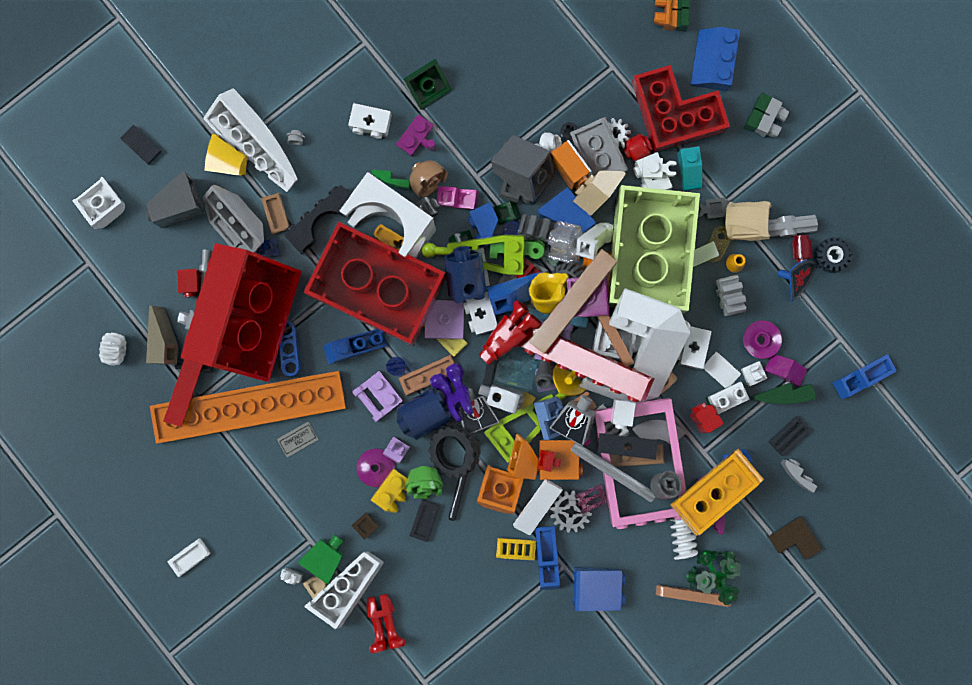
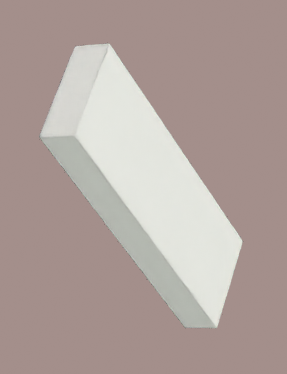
[513,479,562,535]

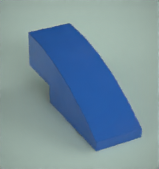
[832,354,897,399]
[535,526,560,590]

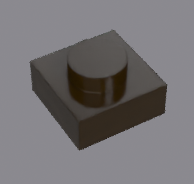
[351,512,379,540]

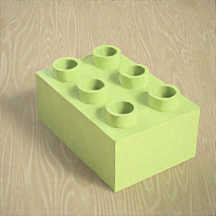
[608,185,700,314]

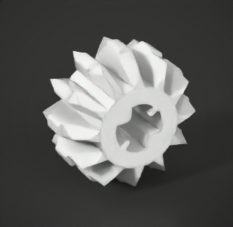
[608,118,631,149]
[99,332,127,365]

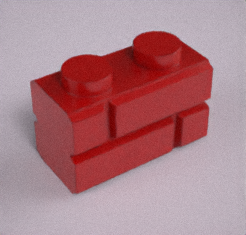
[690,403,723,433]

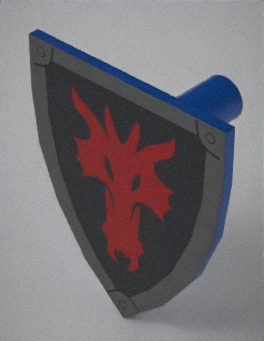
[778,260,817,302]

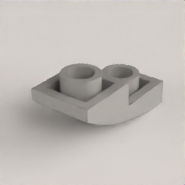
[781,459,817,493]

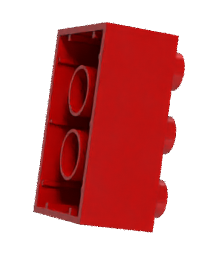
[304,221,446,346]
[180,243,302,382]

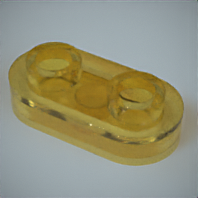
[707,226,731,263]

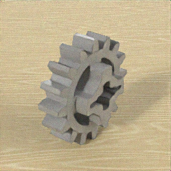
[550,490,592,533]

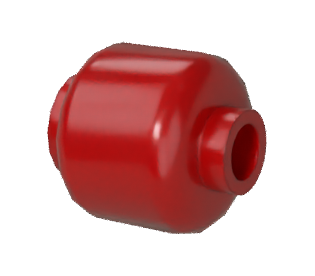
[624,134,653,162]

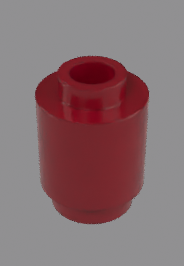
[792,235,813,263]

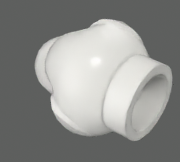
[535,133,562,152]

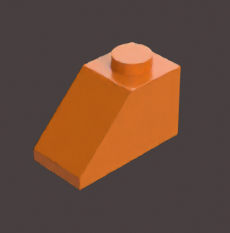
[507,434,540,480]

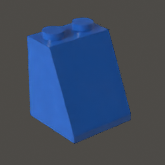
[573,567,625,611]

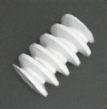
[670,519,698,559]

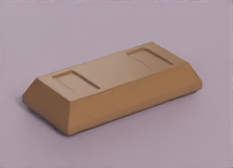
[261,193,289,234]

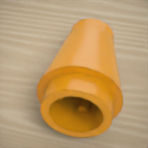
[726,254,745,273]

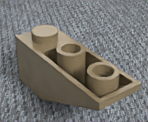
[146,306,178,365]

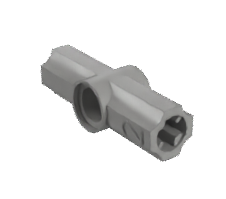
[768,215,818,238]

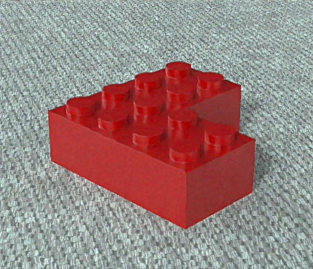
[632,65,730,153]

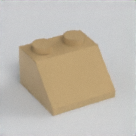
[573,171,626,216]

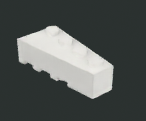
[304,551,384,629]

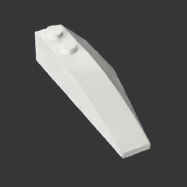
[203,88,298,192]

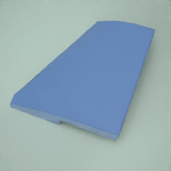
[534,397,564,440]

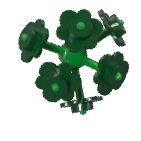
[686,550,741,605]

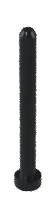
[448,439,480,521]

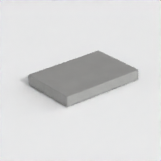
[570,117,628,176]

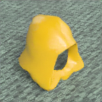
[529,272,569,314]

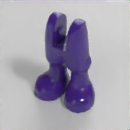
[430,364,473,422]

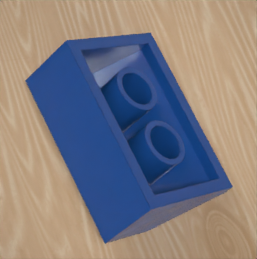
[690,27,740,91]

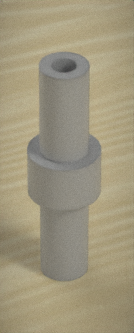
[199,250,210,288]

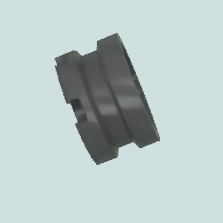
[650,471,682,500]

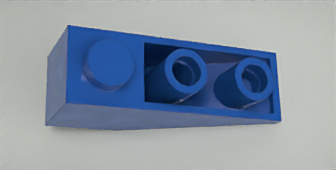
[487,272,543,315]
[323,329,387,365]

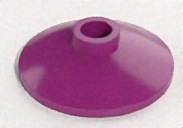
[743,320,782,359]
[357,449,395,487]

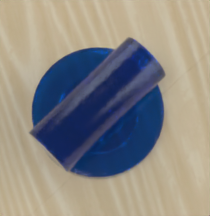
[386,357,406,376]

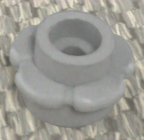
[287,130,305,145]

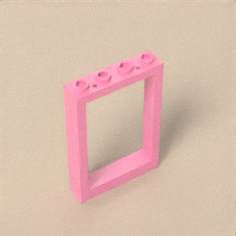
[593,398,686,529]

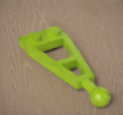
[422,235,525,275]
[484,393,570,463]

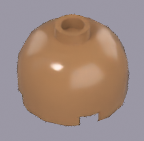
[409,160,448,198]

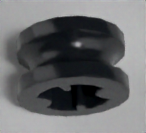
[560,122,577,141]

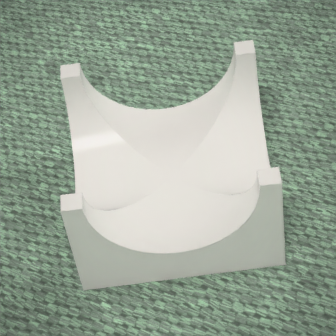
[340,172,436,258]

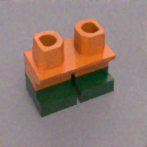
[654,0,690,32]

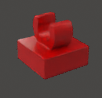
[537,450,561,472]

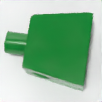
[298,534,344,585]

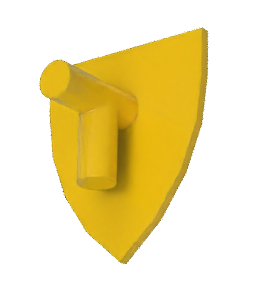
[553,364,586,396]

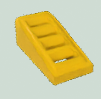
[496,537,536,560]

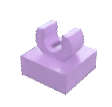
[383,437,410,464]

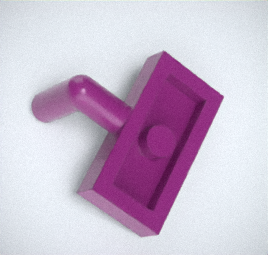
[396,114,435,157]

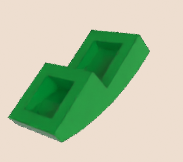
[372,170,411,191]

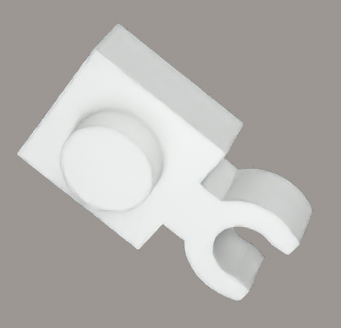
[642,158,676,179]
[280,567,304,585]

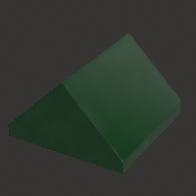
[403,59,452,110]

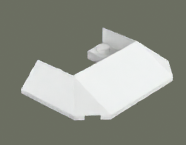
[580,288,690,403]

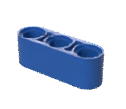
[279,321,302,377]

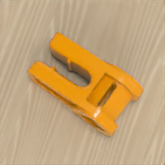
[373,224,404,250]

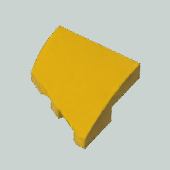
[205,134,247,175]

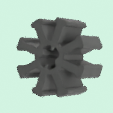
[517,214,559,244]

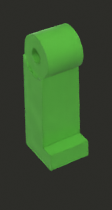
[489,239,546,259]

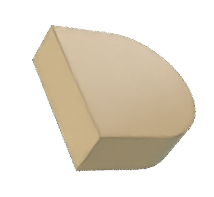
[303,576,327,599]

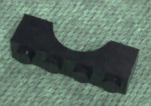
[284,185,351,255]

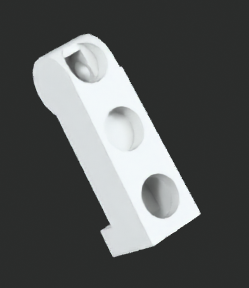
[576,223,614,260]

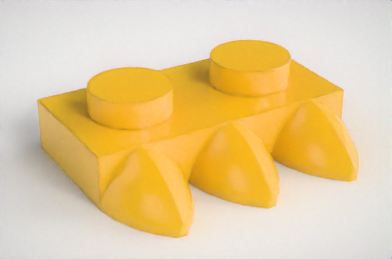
[370,468,407,513]

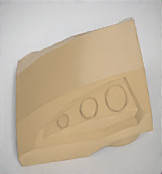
[725,201,771,241]

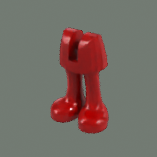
[367,593,406,653]

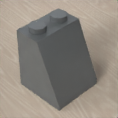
[491,135,555,202]
[146,171,205,228]

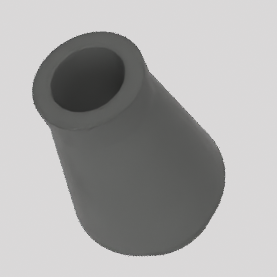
[534,360,553,389]

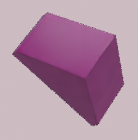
[764,354,807,387]

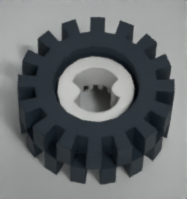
[815,237,853,273]

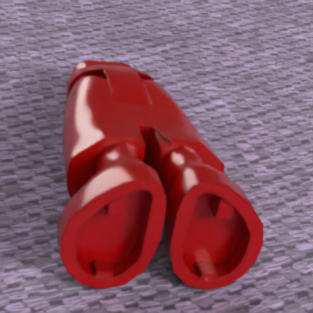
[479,300,542,365]

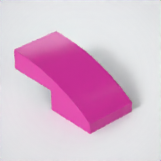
[437,186,479,210]

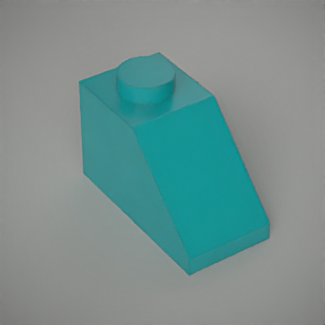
[677,146,702,191]

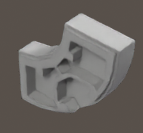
[632,420,686,444]

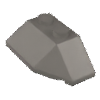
[202,185,264,253]

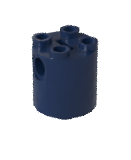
[444,246,486,303]
[396,388,453,441]

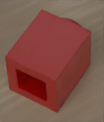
[177,269,201,298]

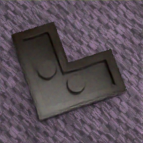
[767,516,822,560]

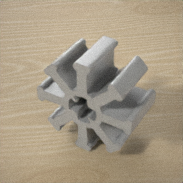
[716,275,746,316]

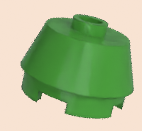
[405,466,444,499]

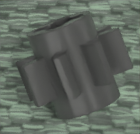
[416,196,440,217]

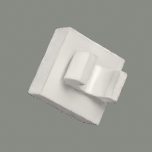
[741,361,767,387]

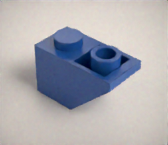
[468,203,498,249]

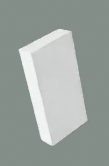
[167,538,211,577]

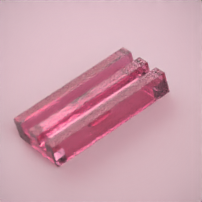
[574,484,607,514]

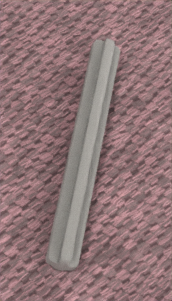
[571,443,655,502]

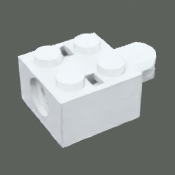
[592,317,644,360]

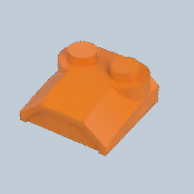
[476,465,524,514]

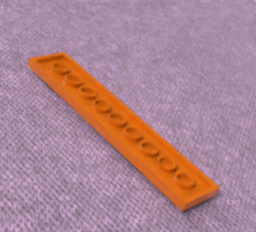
[150,371,346,444]

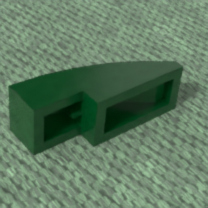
[751,383,816,404]

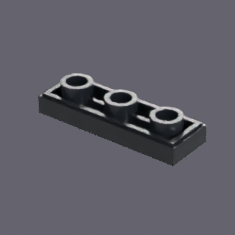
[597,433,658,460]

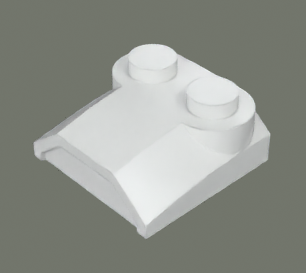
[73,177,125,229]

